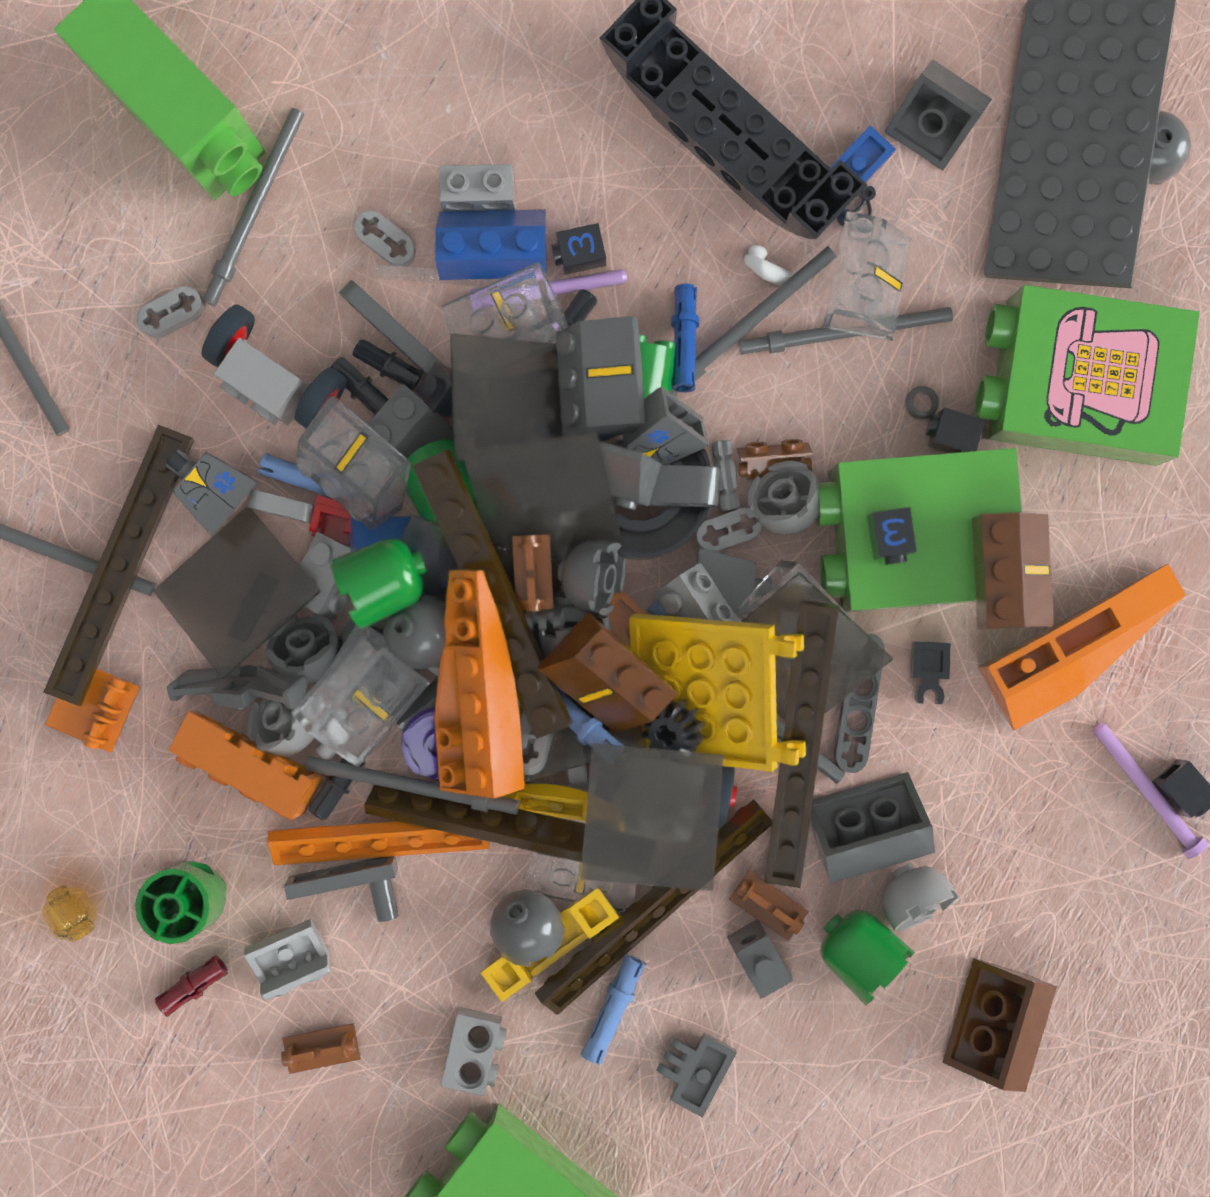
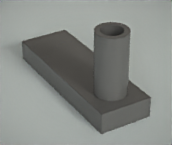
[284,856,399,922]

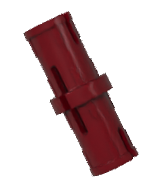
[155,955,228,1017]

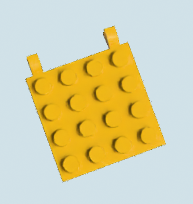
[629,613,806,772]

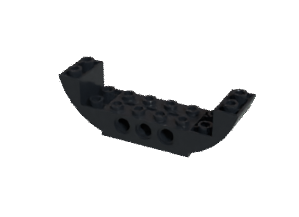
[600,0,868,239]

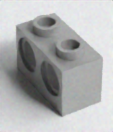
[440,164,515,212]
[441,1007,507,1096]

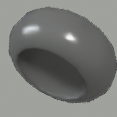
[906,386,939,419]

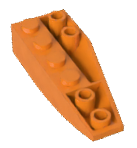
[978,564,1186,730]
[434,570,525,798]

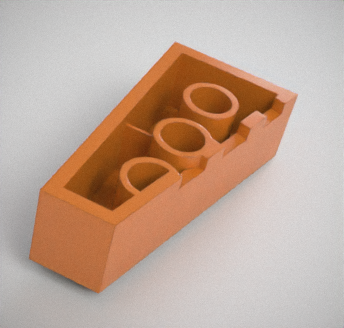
[168,710,324,820]

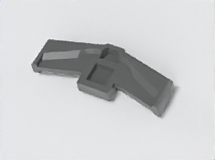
[166,665,307,710]

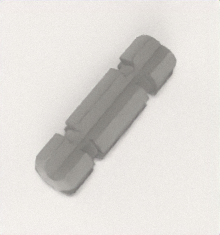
[712,440,740,511]

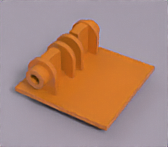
[45,668,141,753]

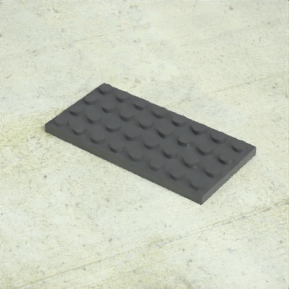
[984,0,1177,289]

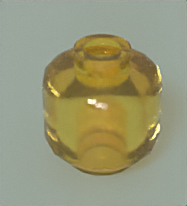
[42,886,98,942]

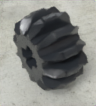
[641,699,705,762]

